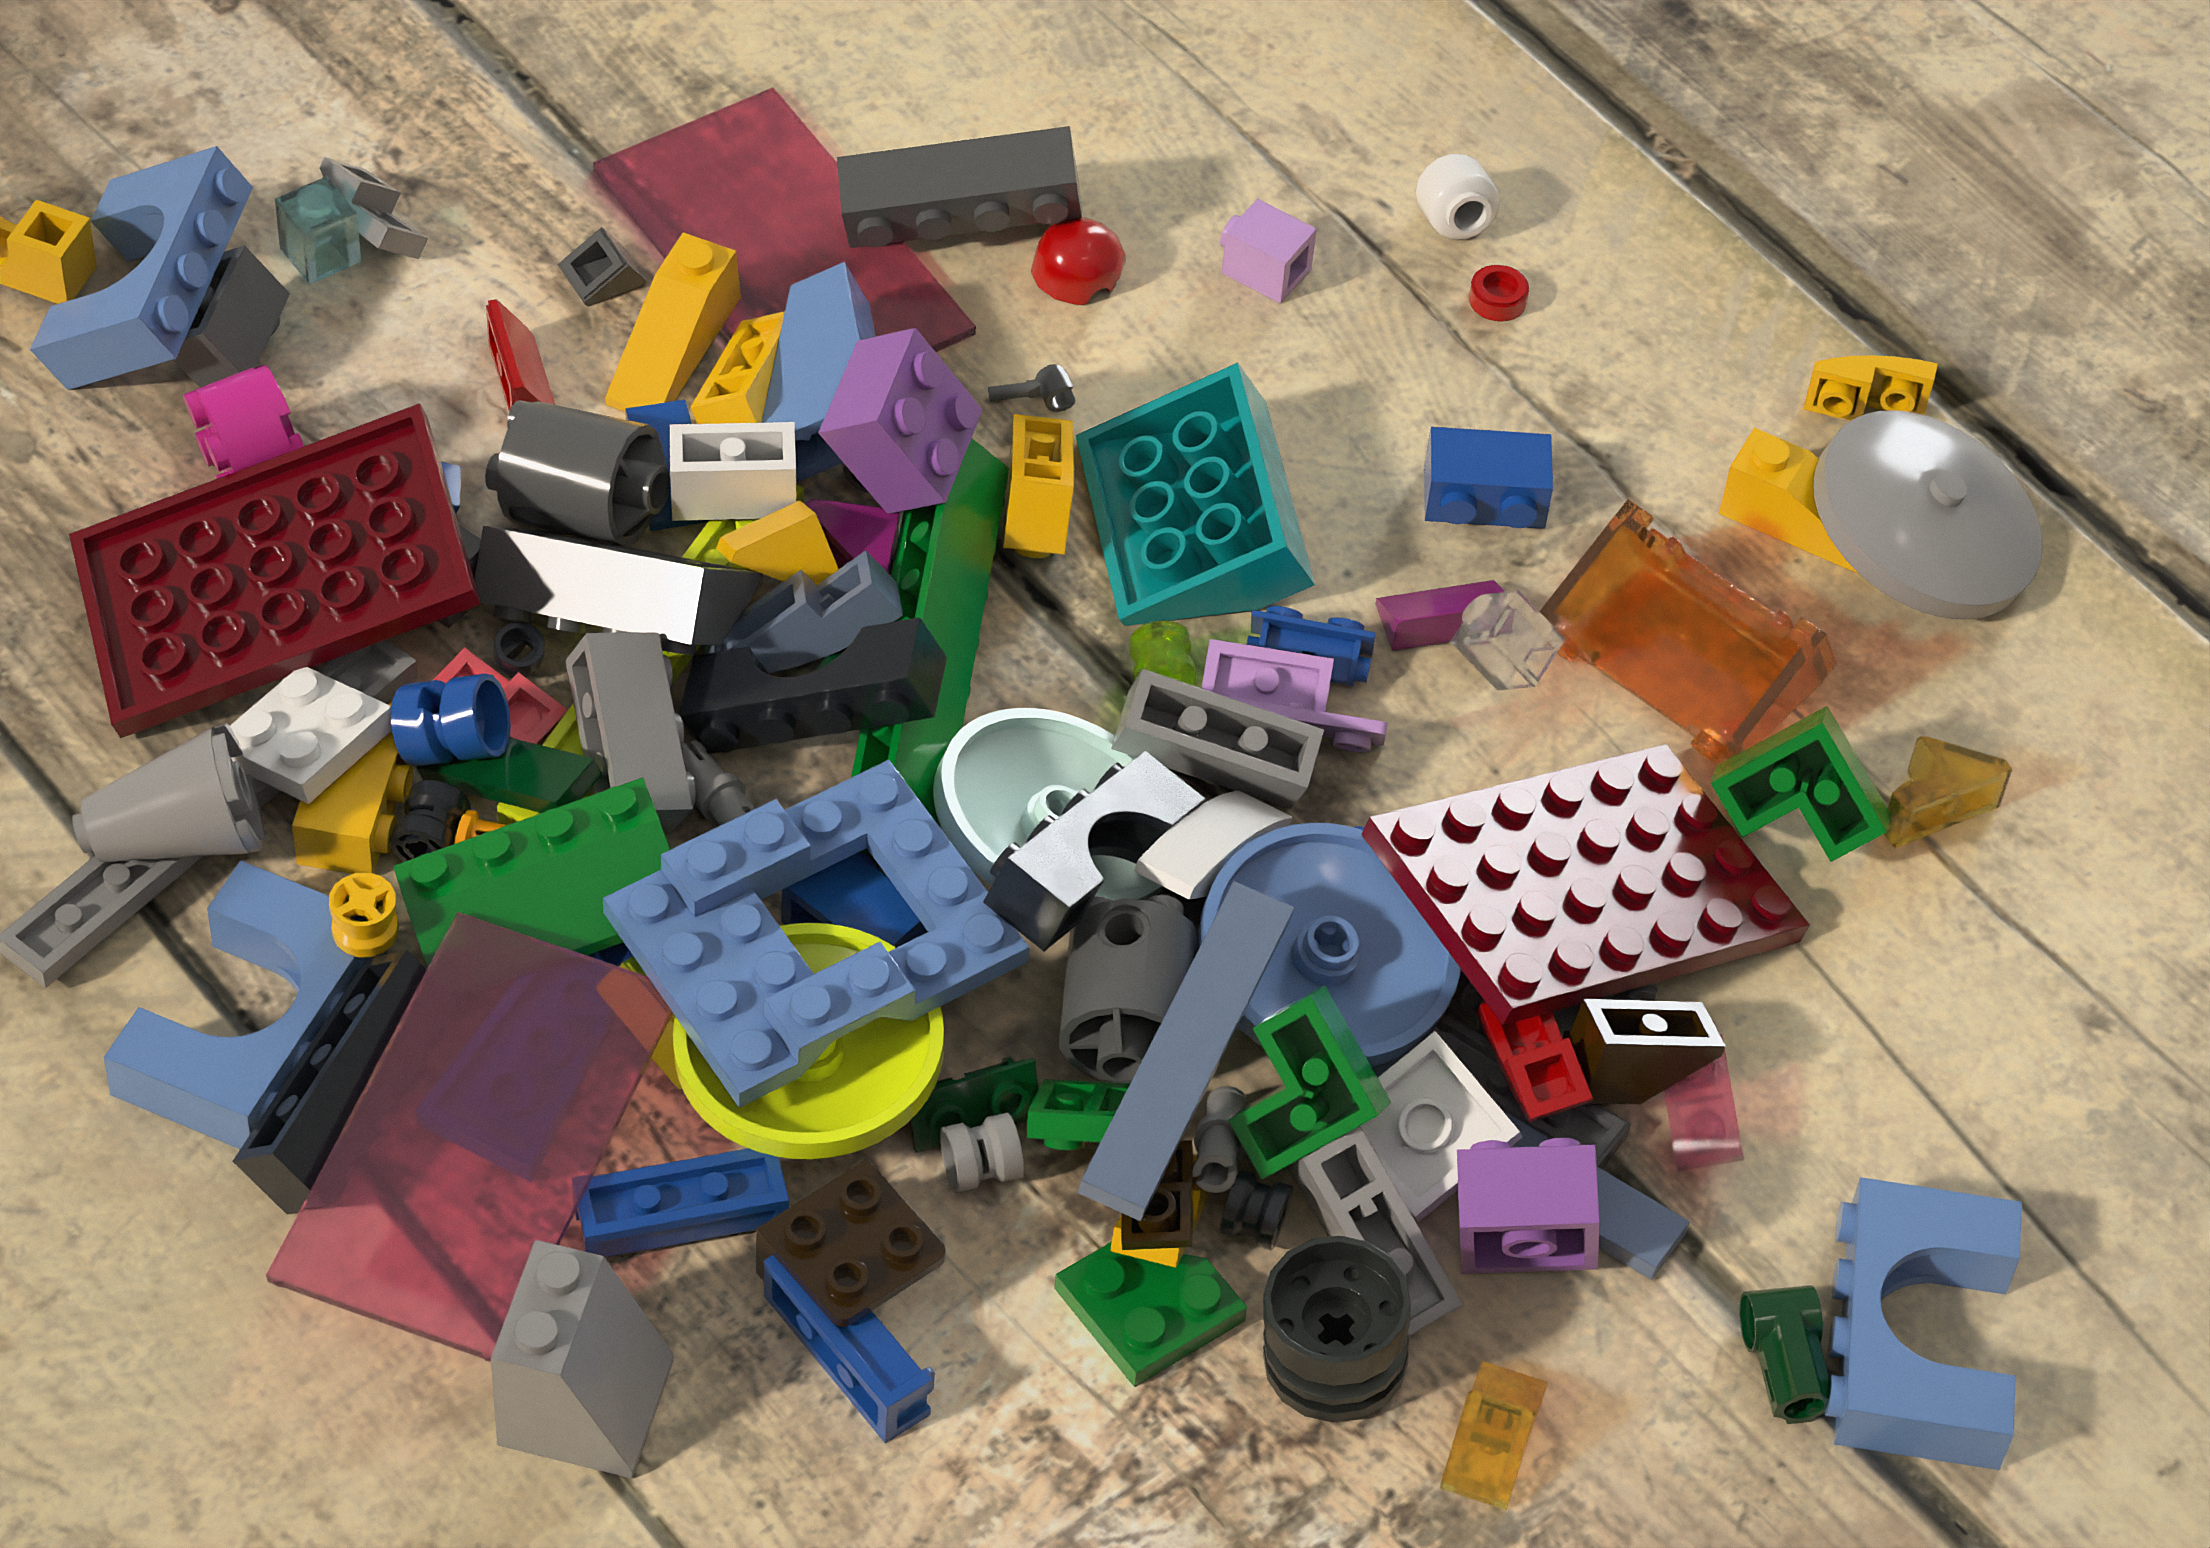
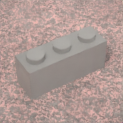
[565,632,696,834]
[1111,669,1324,809]

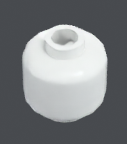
[1416,154,1500,240]

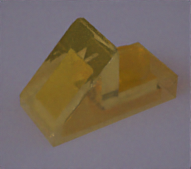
[1884,736,2012,849]
[1440,1361,1548,1510]

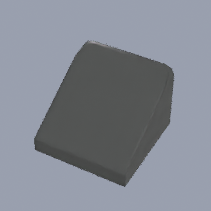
[557,227,648,307]

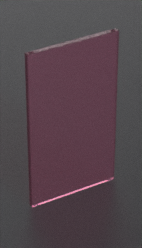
[593,87,976,352]
[266,912,673,1362]

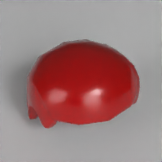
[1030,217,1126,305]

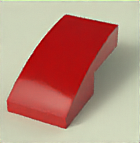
[1477,1003,1593,1123]

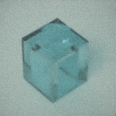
[275,176,361,285]

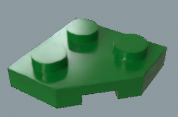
[1054,1242,1247,1387]

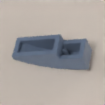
[704,550,903,673]

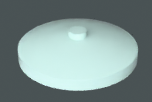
[933,708,1165,900]

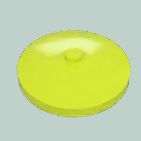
[673,923,944,1159]

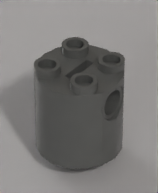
[485,400,670,546]
[1059,895,1199,1084]

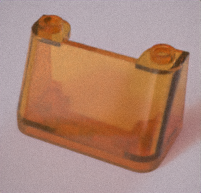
[1537,499,1837,765]

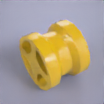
[329,873,399,957]

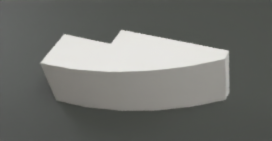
[1134,790,1293,900]

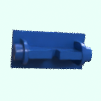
[1246,606,1376,687]

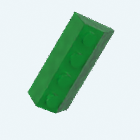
[393,777,670,1001]

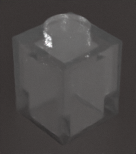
[1450,590,1566,691]

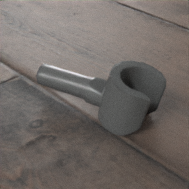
[988,364,1076,412]

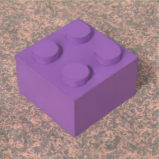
[819,328,983,514]
[1457,1138,1599,1274]

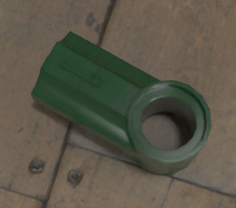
[1739,1285,1830,1424]

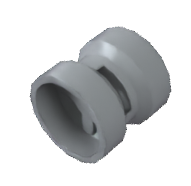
[940,1113,1024,1193]

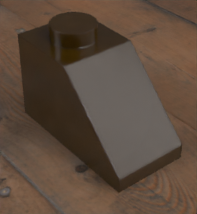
[1568,999,1726,1105]

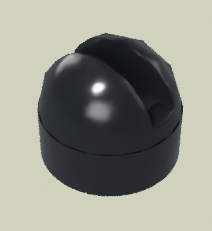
[493,622,545,678]

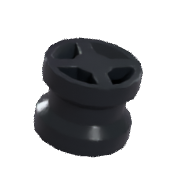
[1219,1169,1293,1251]

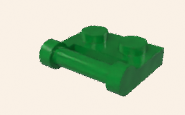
[1027,1079,1130,1150]

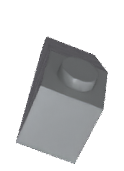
[1288,1126,1463,1336]

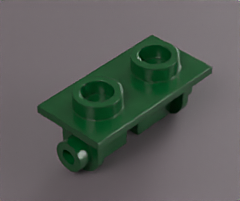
[910,1056,1039,1153]

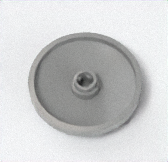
[1813,410,2042,620]

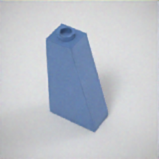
[761,262,876,483]

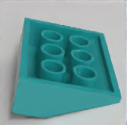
[1075,362,1315,626]

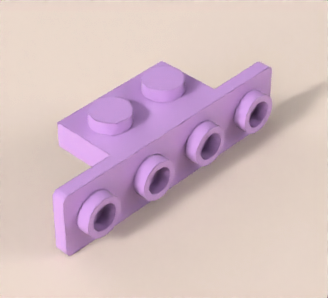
[1202,639,1388,753]

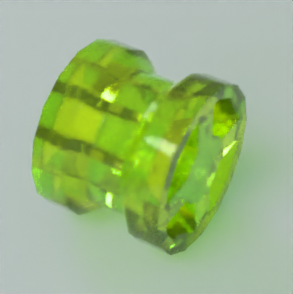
[1129,620,1196,685]

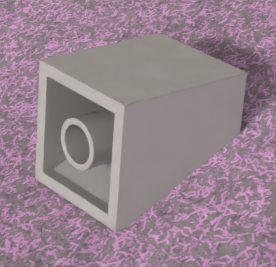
[491,1240,674,1479]

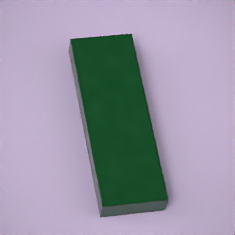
[416,737,602,813]

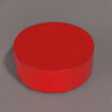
[1469,265,1529,322]

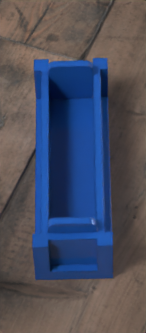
[572,1148,789,1257]
[764,1255,935,1443]

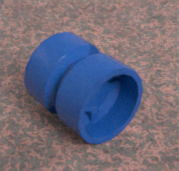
[391,673,511,767]

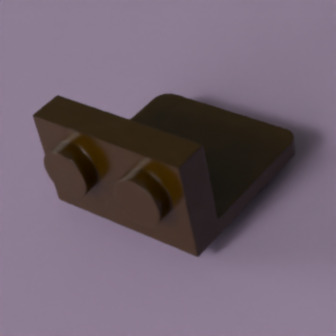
[756,1159,946,1327]

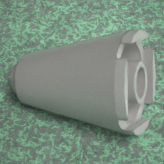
[72,723,265,862]

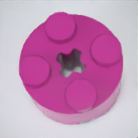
[183,364,304,479]

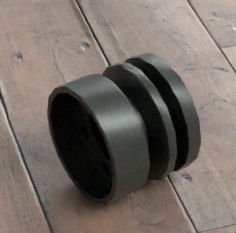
[1263,1236,1411,1423]

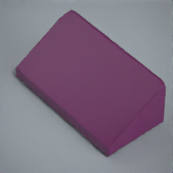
[1375,580,1515,651]

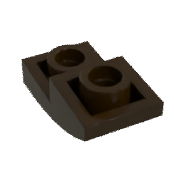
[1121,1140,1194,1250]

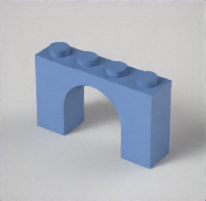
[30,146,253,390]
[104,860,388,1149]
[1825,1177,2022,1470]

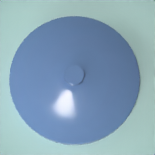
[1198,823,1461,1067]

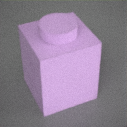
[1220,198,1317,304]

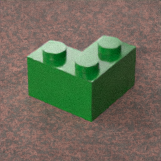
[1711,706,1891,862]
[1228,985,1392,1179]

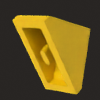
[716,500,839,585]

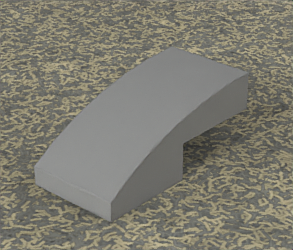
[320,157,428,259]

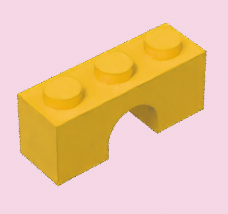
[0,200,97,304]

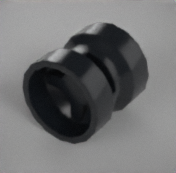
[390,780,471,862]

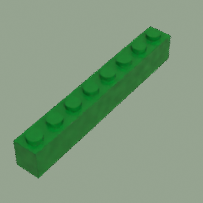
[851,438,1010,870]

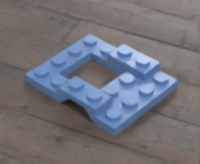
[603,760,1029,1108]

